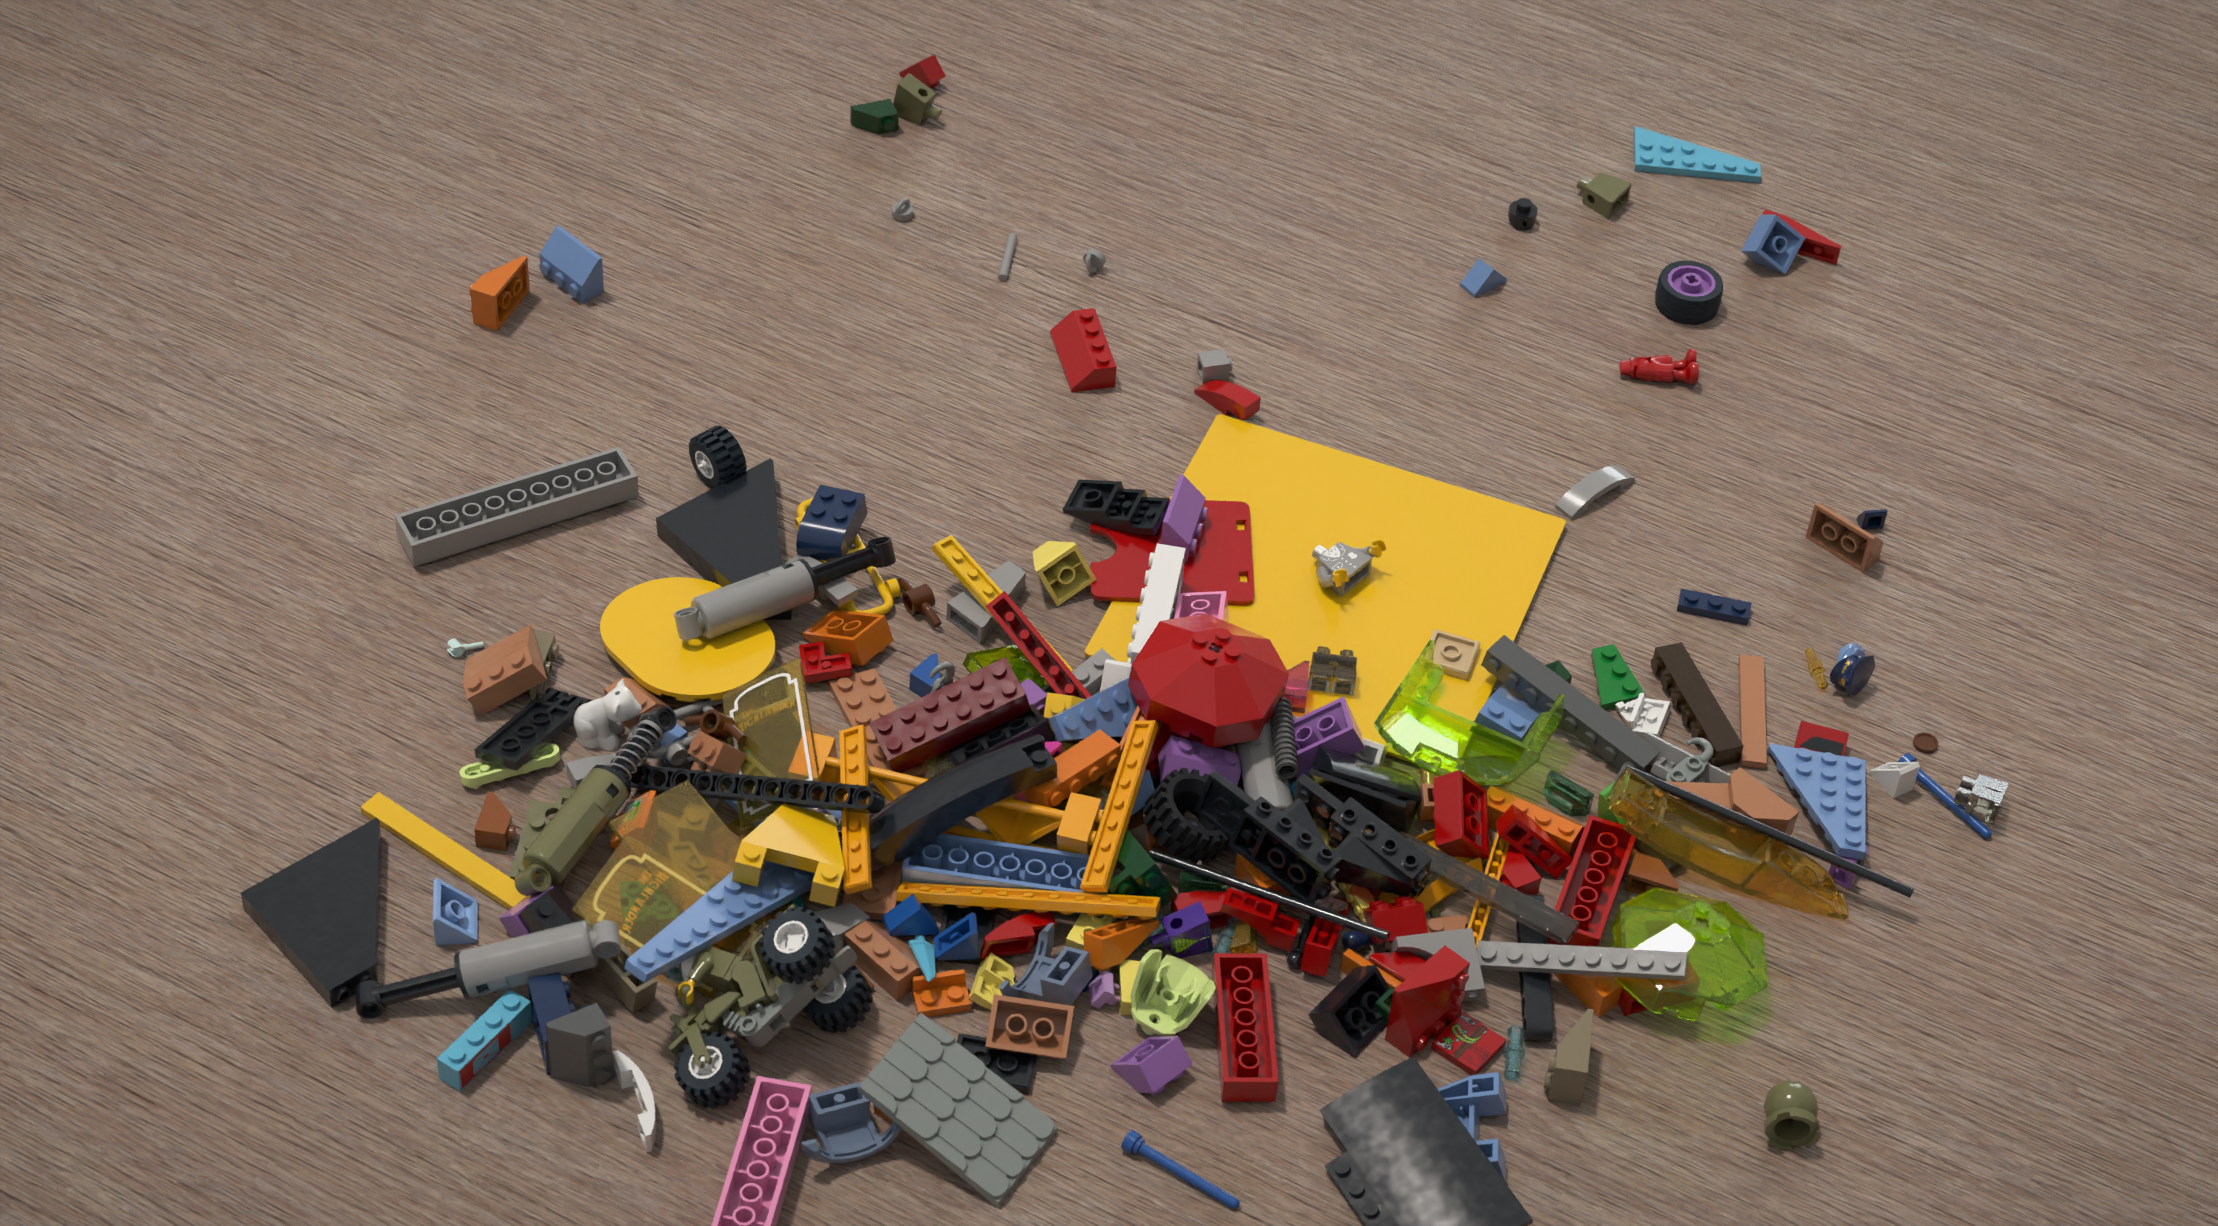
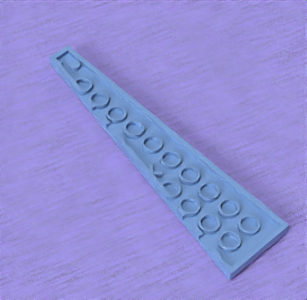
[624,861,815,983]

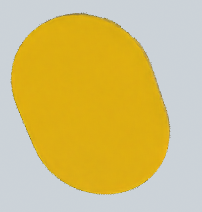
[600,577,775,702]

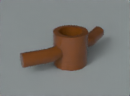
[897,578,942,628]
[685,709,747,744]

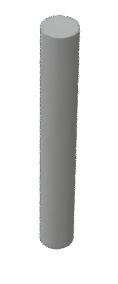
[998,233,1017,281]

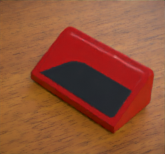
[1794,721,1849,756]

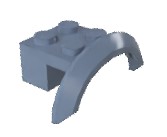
[999,923,1093,1006]
[801,1081,903,1164]

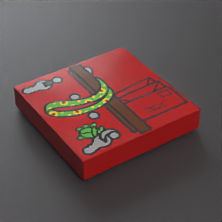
[1431,1011,1506,1075]

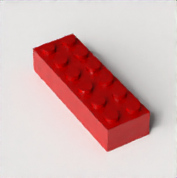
[1547,815,1639,947]
[1211,953,1278,1102]

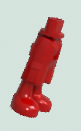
[1619,349,1699,384]

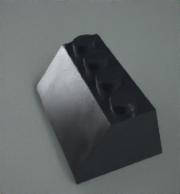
[944,704,1056,768]

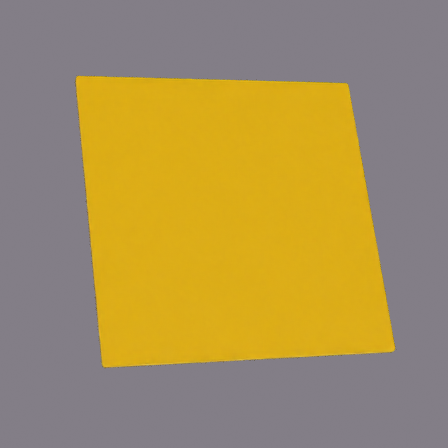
[1084,414,1566,773]

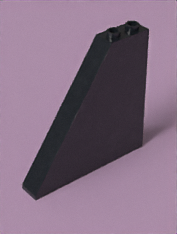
[656,458,781,587]
[241,818,382,1008]

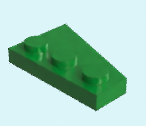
[1591,644,1646,710]

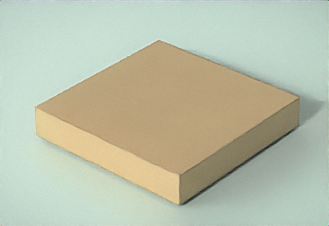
[1420,629,1481,680]

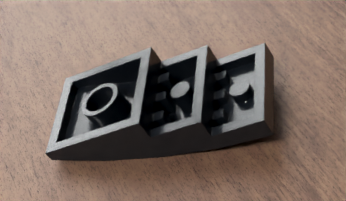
[1062,479,1170,536]

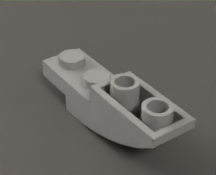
[1041,648,1116,695]

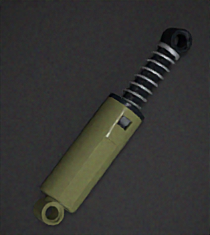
[515,706,677,896]

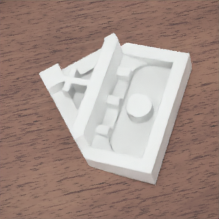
[1615,692,1671,738]

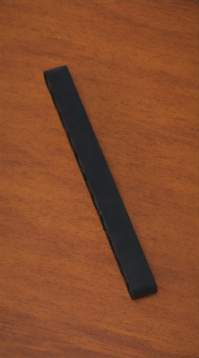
[627,765,885,814]

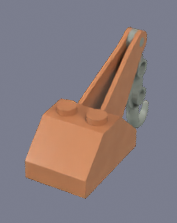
[1653,738,1799,851]

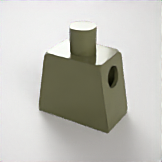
[893,73,942,124]
[1577,173,1632,219]

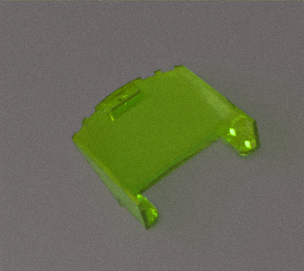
[1374,639,1565,786]

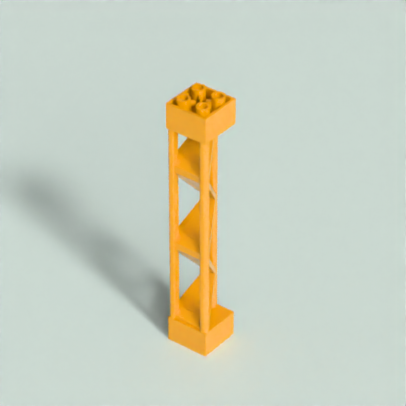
[789,731,1104,855]

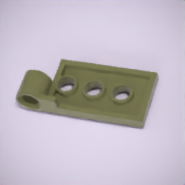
[510,787,575,888]

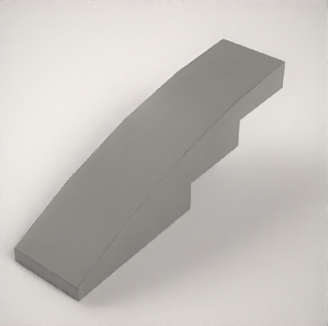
[782,555,858,607]

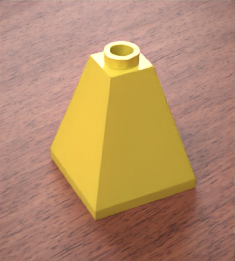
[1033,541,1097,607]

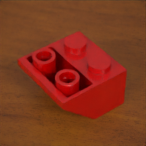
[1362,896,1428,944]

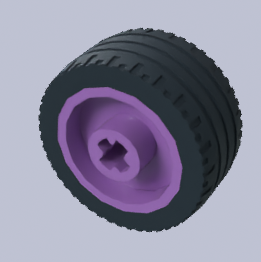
[1655,260,1723,325]

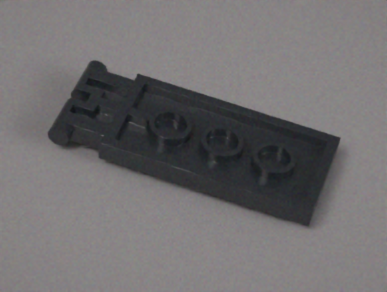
[474,687,591,771]

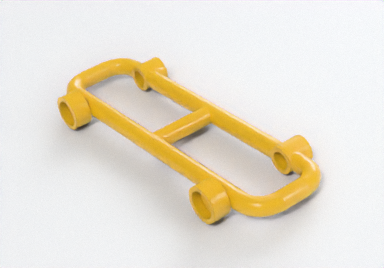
[794,498,901,615]

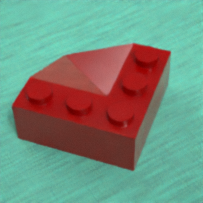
[1385,945,1470,1058]

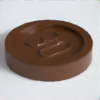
[1913,732,1938,754]

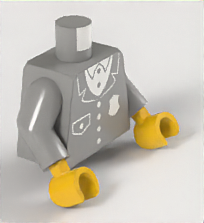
[1312,539,1386,597]

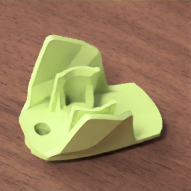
[1130,949,1216,1036]

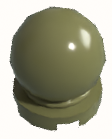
[1763,1080,1820,1151]

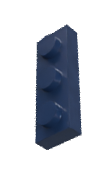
[1677,588,1752,625]

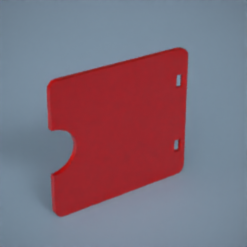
[1090,499,1254,606]

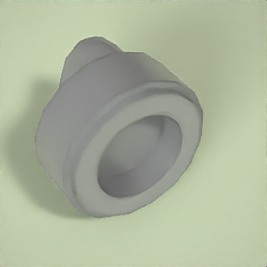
[892,198,913,221]
[1083,249,1106,274]

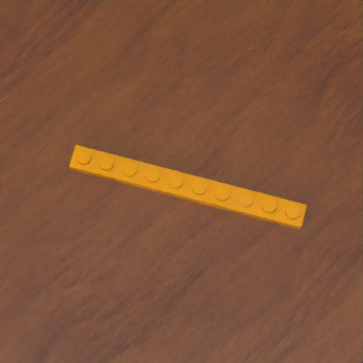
[896,881,1160,919]

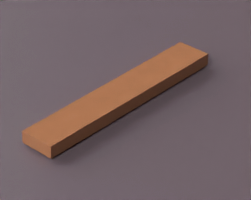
[1738,654,1767,769]

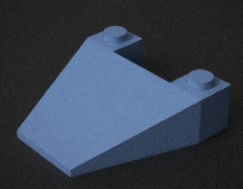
[1438,1072,1506,1181]

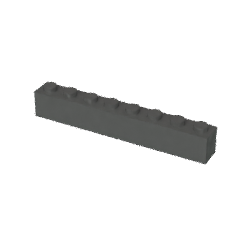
[1481,635,1660,773]

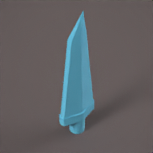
[909,935,936,982]

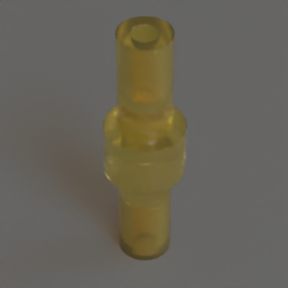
[1805,648,1828,689]

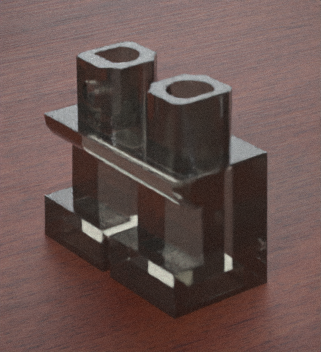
[1307,646,1357,695]
[1953,774,2009,825]

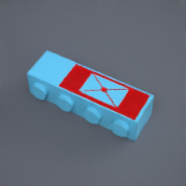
[437,989,533,1092]

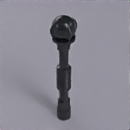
[1286,903,1321,969]

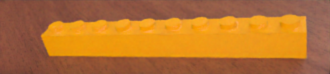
[1468,830,1510,949]

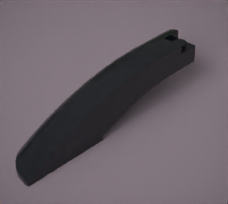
[839,733,1057,884]

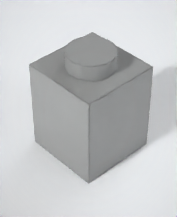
[1196,349,1232,384]

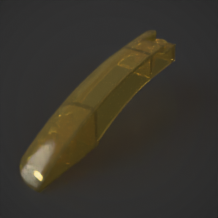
[1606,767,1849,920]

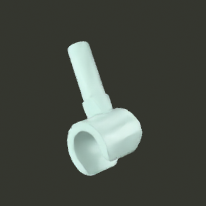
[447,638,484,658]

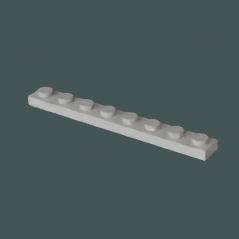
[1477,941,1689,980]

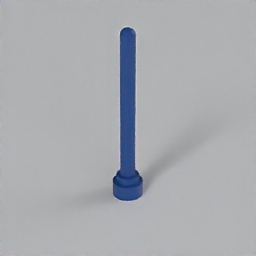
[1898,753,1992,839]
[1121,1130,1240,1209]

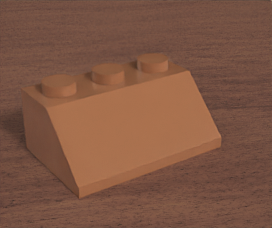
[1805,502,1884,573]
[844,921,937,1001]
[985,994,1074,1060]

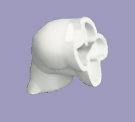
[574,679,642,751]

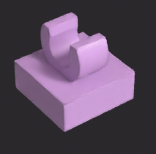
[1089,970,1120,1009]

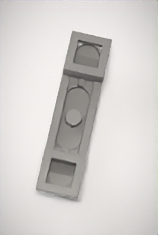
[1555,465,1635,520]

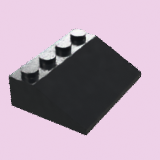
[1309,768,1419,833]

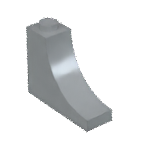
[1390,928,1485,1001]

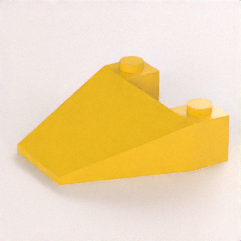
[732,803,845,907]

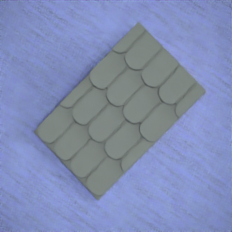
[859,1013,1058,1208]

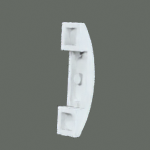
[613,1050,656,1153]

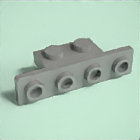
[1643,732,1731,783]

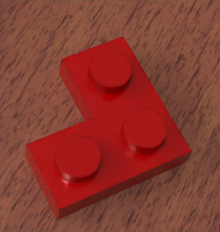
[799,641,853,683]

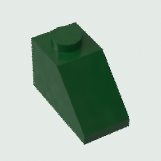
[850,99,899,134]

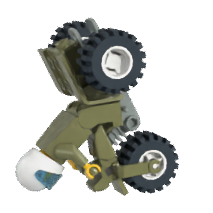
[664,904,873,1109]

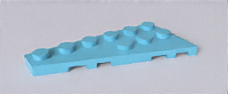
[1633,126,1761,183]

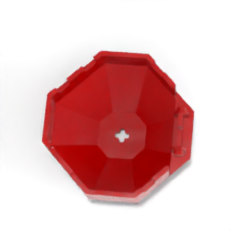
[1128,613,1289,748]

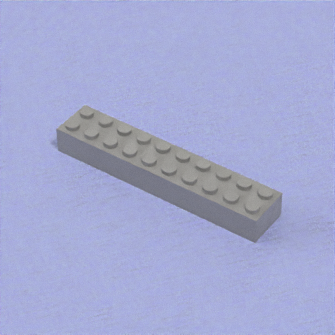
[395,447,639,567]

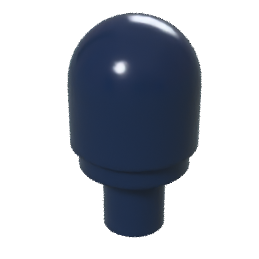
[1342,930,1372,952]

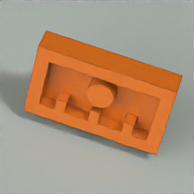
[912,969,971,1017]

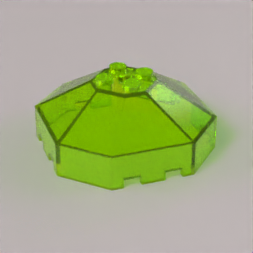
[1611,887,1768,1021]

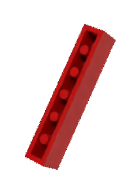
[985,591,1091,699]

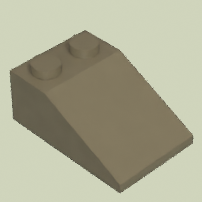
[1544,1009,1594,1106]

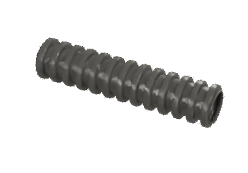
[1270,697,1299,779]

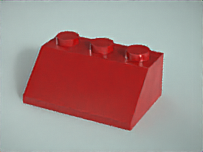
[1432,770,1489,859]

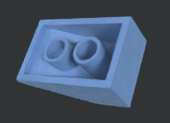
[1470,684,1543,756]

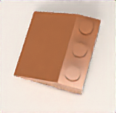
[463,625,547,715]

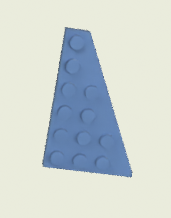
[1767,743,1866,860]

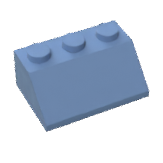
[539,225,604,303]

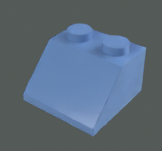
[1741,215,1805,274]

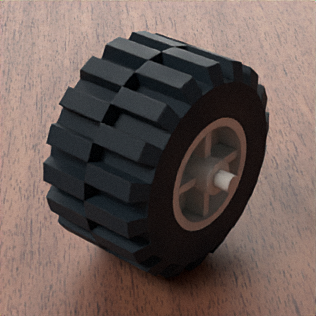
[689,425,747,489]

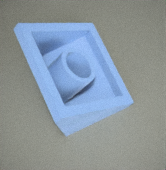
[433,878,478,945]

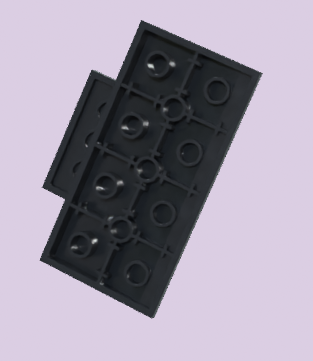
[1319,1056,1533,1226]

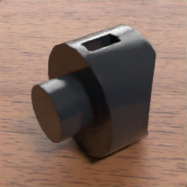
[1508,198,1538,231]

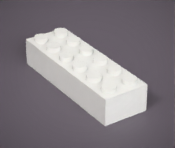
[1127,543,1186,664]

